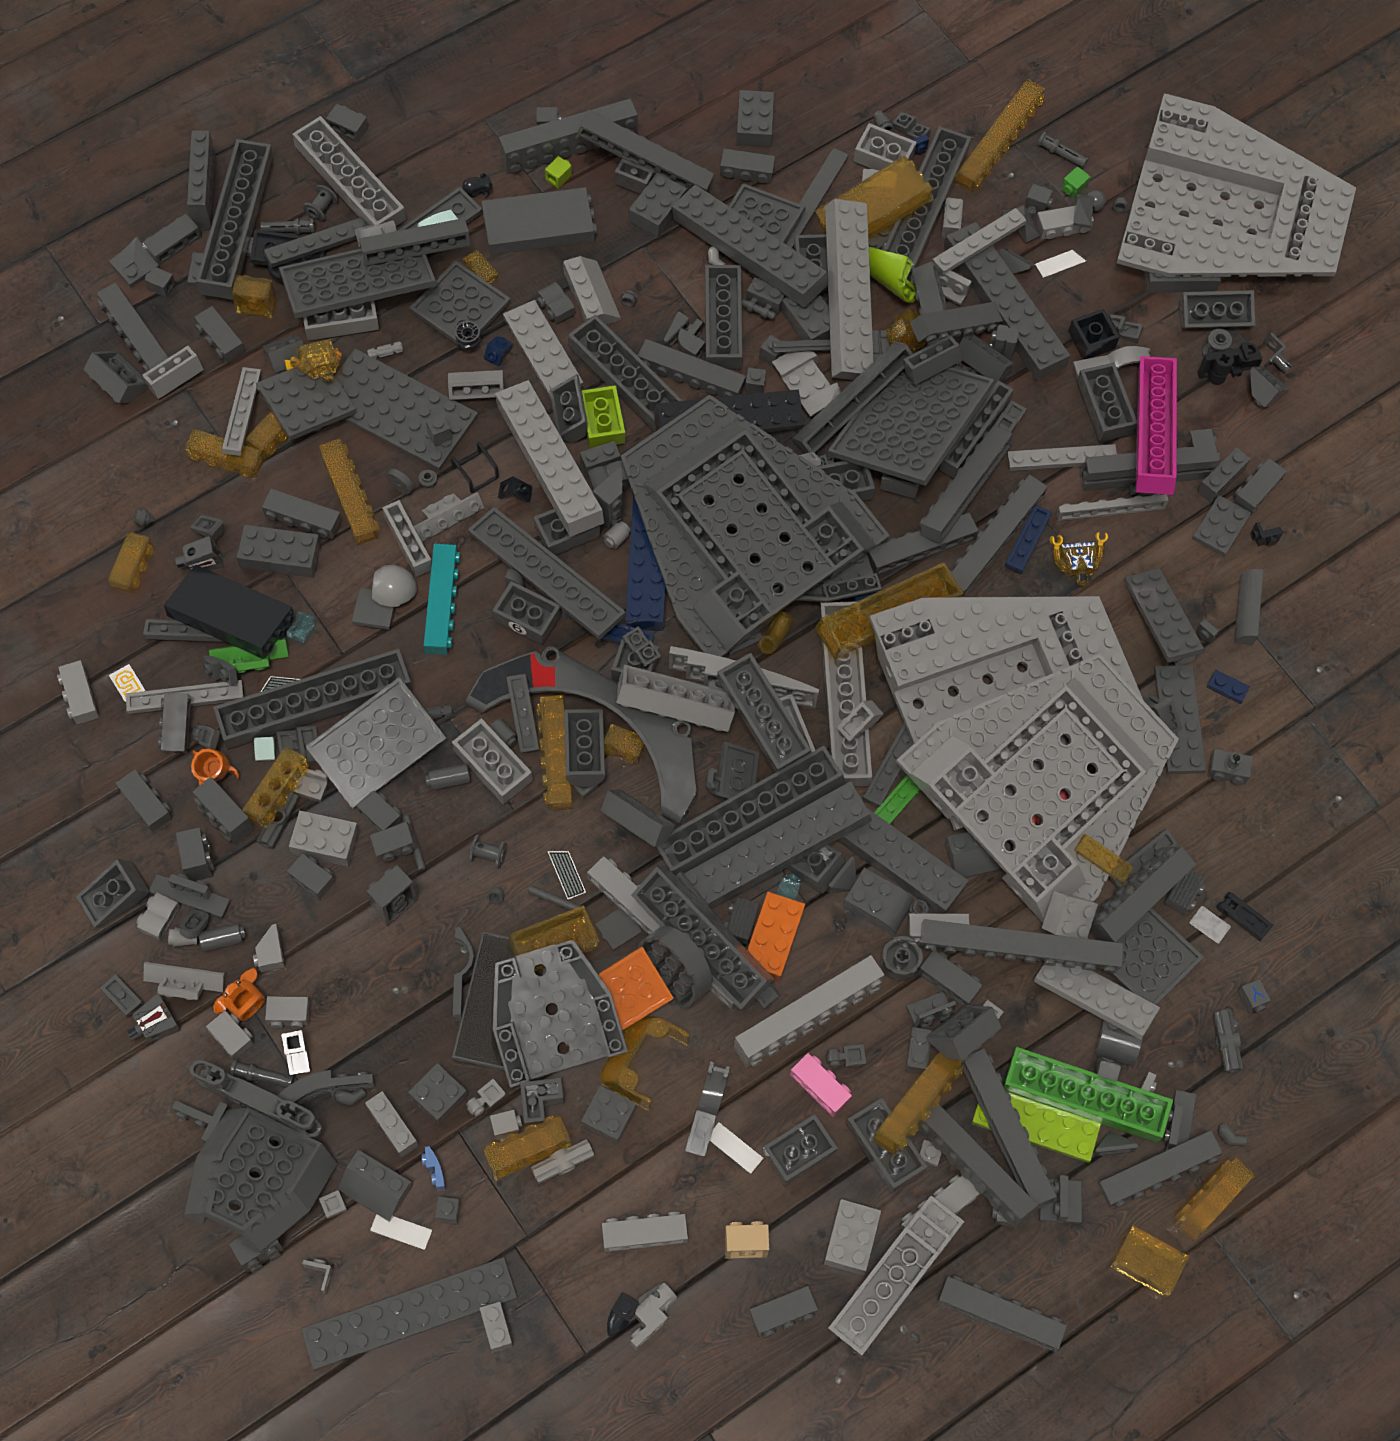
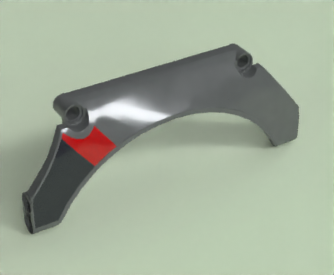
[466,647,698,825]

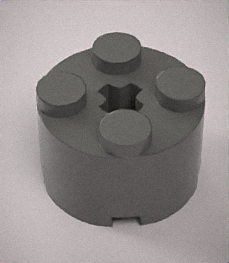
[880,936,923,981]

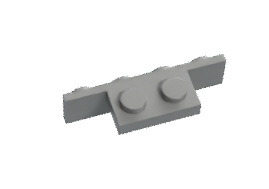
[413,492,484,542]
[143,962,224,1000]

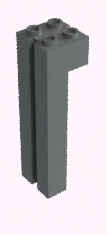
[1079,429,1220,491]

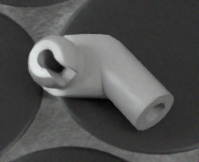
[708,247,726,265]

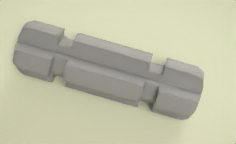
[367,341,403,359]

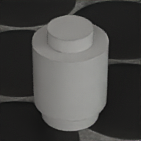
[604,521,631,548]

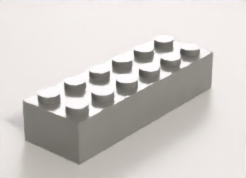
[616,665,735,732]

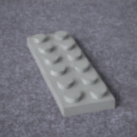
[503,300,583,399]
[1034,963,1160,1040]

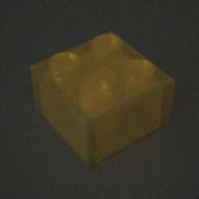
[232,275,277,318]

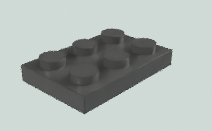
[1192,495,1251,557]

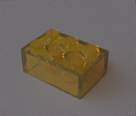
[1110,1225,1189,1297]

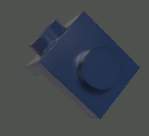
[484,336,513,366]

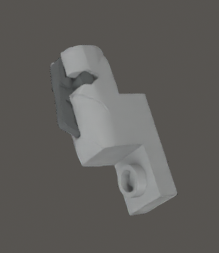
[631,1283,677,1350]

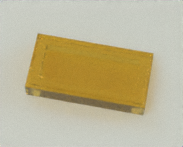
[463,250,498,283]

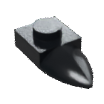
[607,1292,639,1336]

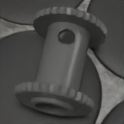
[303,185,338,221]
[1202,329,1233,357]
[469,835,506,868]

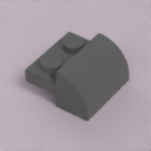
[1094,1020,1142,1066]

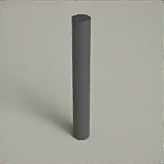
[402,815,426,871]
[528,885,585,915]

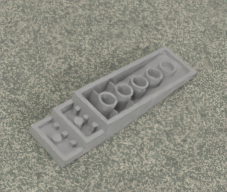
[669,646,819,708]
[828,1196,964,1355]

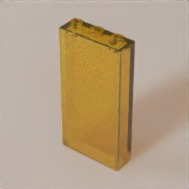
[815,155,933,239]

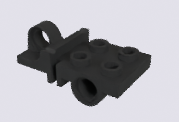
[1197,342,1263,385]

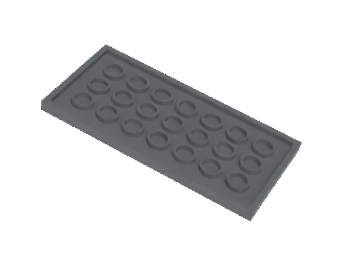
[279,249,436,319]
[335,349,478,471]

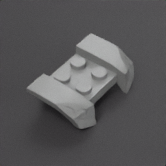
[772,351,842,417]

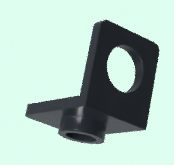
[498,476,532,503]

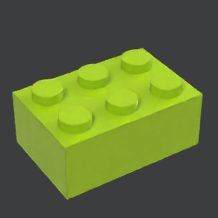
[582,385,625,449]

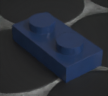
[1206,670,1250,704]

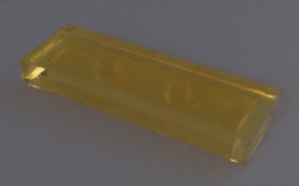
[1074,834,1133,884]

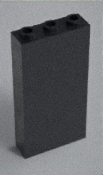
[164,564,295,659]

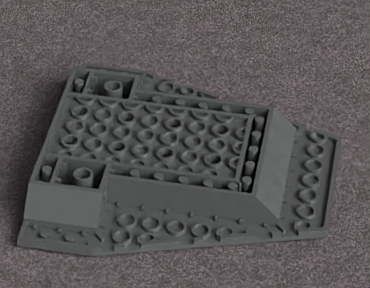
[620,395,890,657]

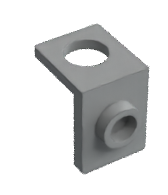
[302,1259,333,1294]

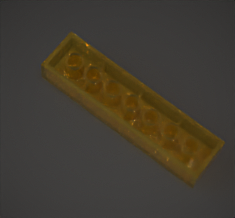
[815,562,963,659]

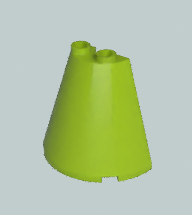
[869,247,917,303]

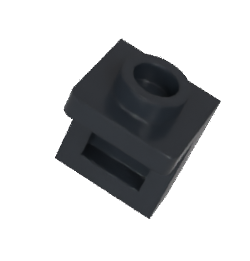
[1251,522,1283,546]

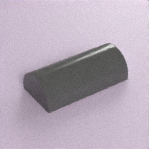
[1179,290,1255,328]
[564,709,605,787]

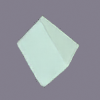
[254,737,275,761]

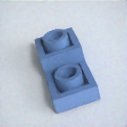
[422,1146,446,1191]

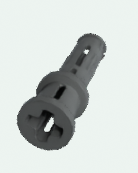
[1037,132,1088,168]
[260,218,316,234]
[230,1059,294,1088]

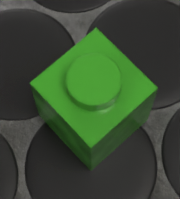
[1061,166,1091,199]

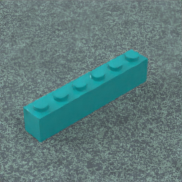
[424,544,460,655]

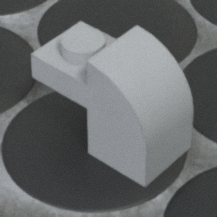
[354,220,397,247]

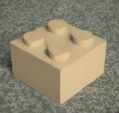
[725,1221,769,1259]

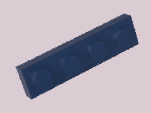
[1005,504,1052,574]

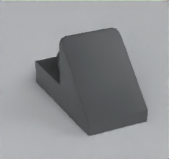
[190,514,225,543]

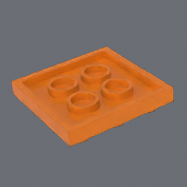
[597,946,674,1030]

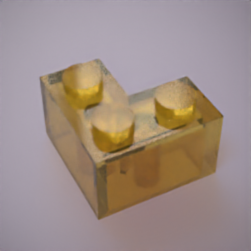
[886,308,927,353]

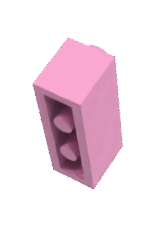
[790,1053,852,1117]

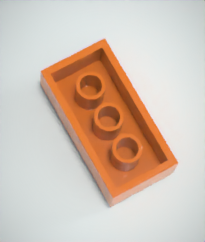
[747,892,805,983]

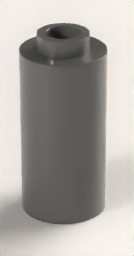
[425,764,470,790]
[199,923,246,952]

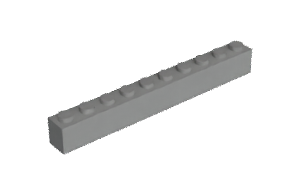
[587,856,736,1010]

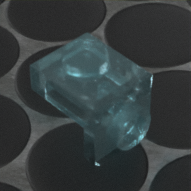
[286,611,315,644]
[777,873,802,900]

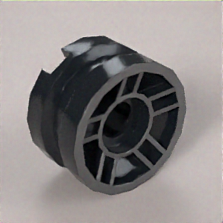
[455,321,481,350]

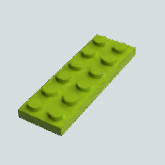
[972,1093,1101,1163]

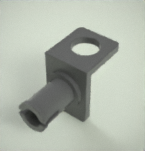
[1264,333,1293,374]

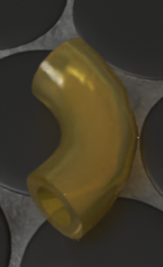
[758,611,794,654]

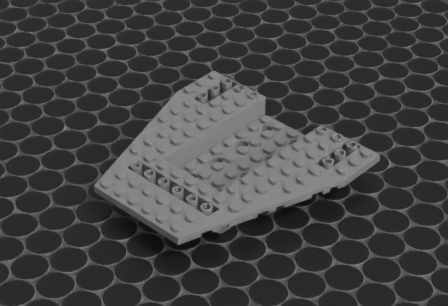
[1117,93,1356,277]
[869,596,1144,831]
[895,654,1179,935]

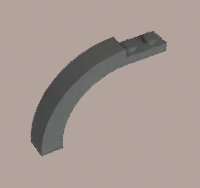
[269,1070,375,1146]

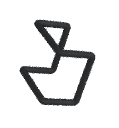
[451,442,499,493]

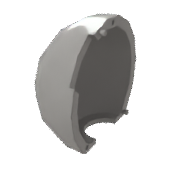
[372,564,417,607]

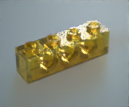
[242,747,308,828]

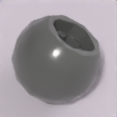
[1086,190,1106,212]

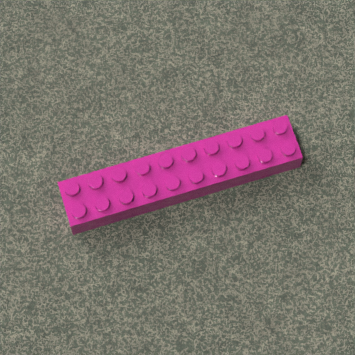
[1136,356,1177,495]

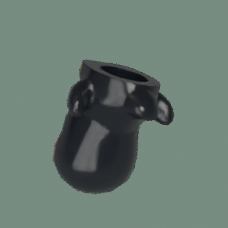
[462,173,492,198]

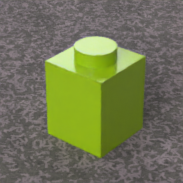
[545,156,572,189]

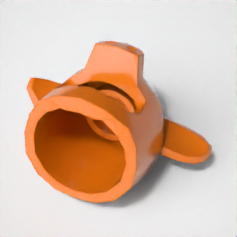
[191,748,239,785]
[213,967,266,1022]

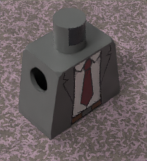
[175,536,224,570]
[127,994,180,1043]

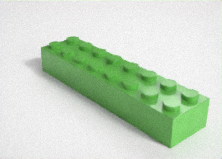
[1003,1047,1173,1143]

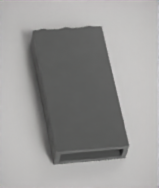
[482,187,597,255]

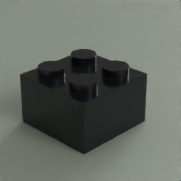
[1068,308,1120,360]

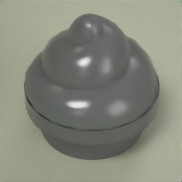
[133,508,154,527]

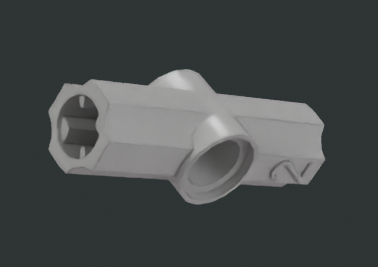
[531,1139,594,1184]

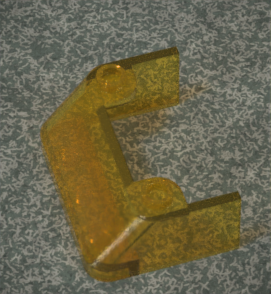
[600,1015,690,1111]

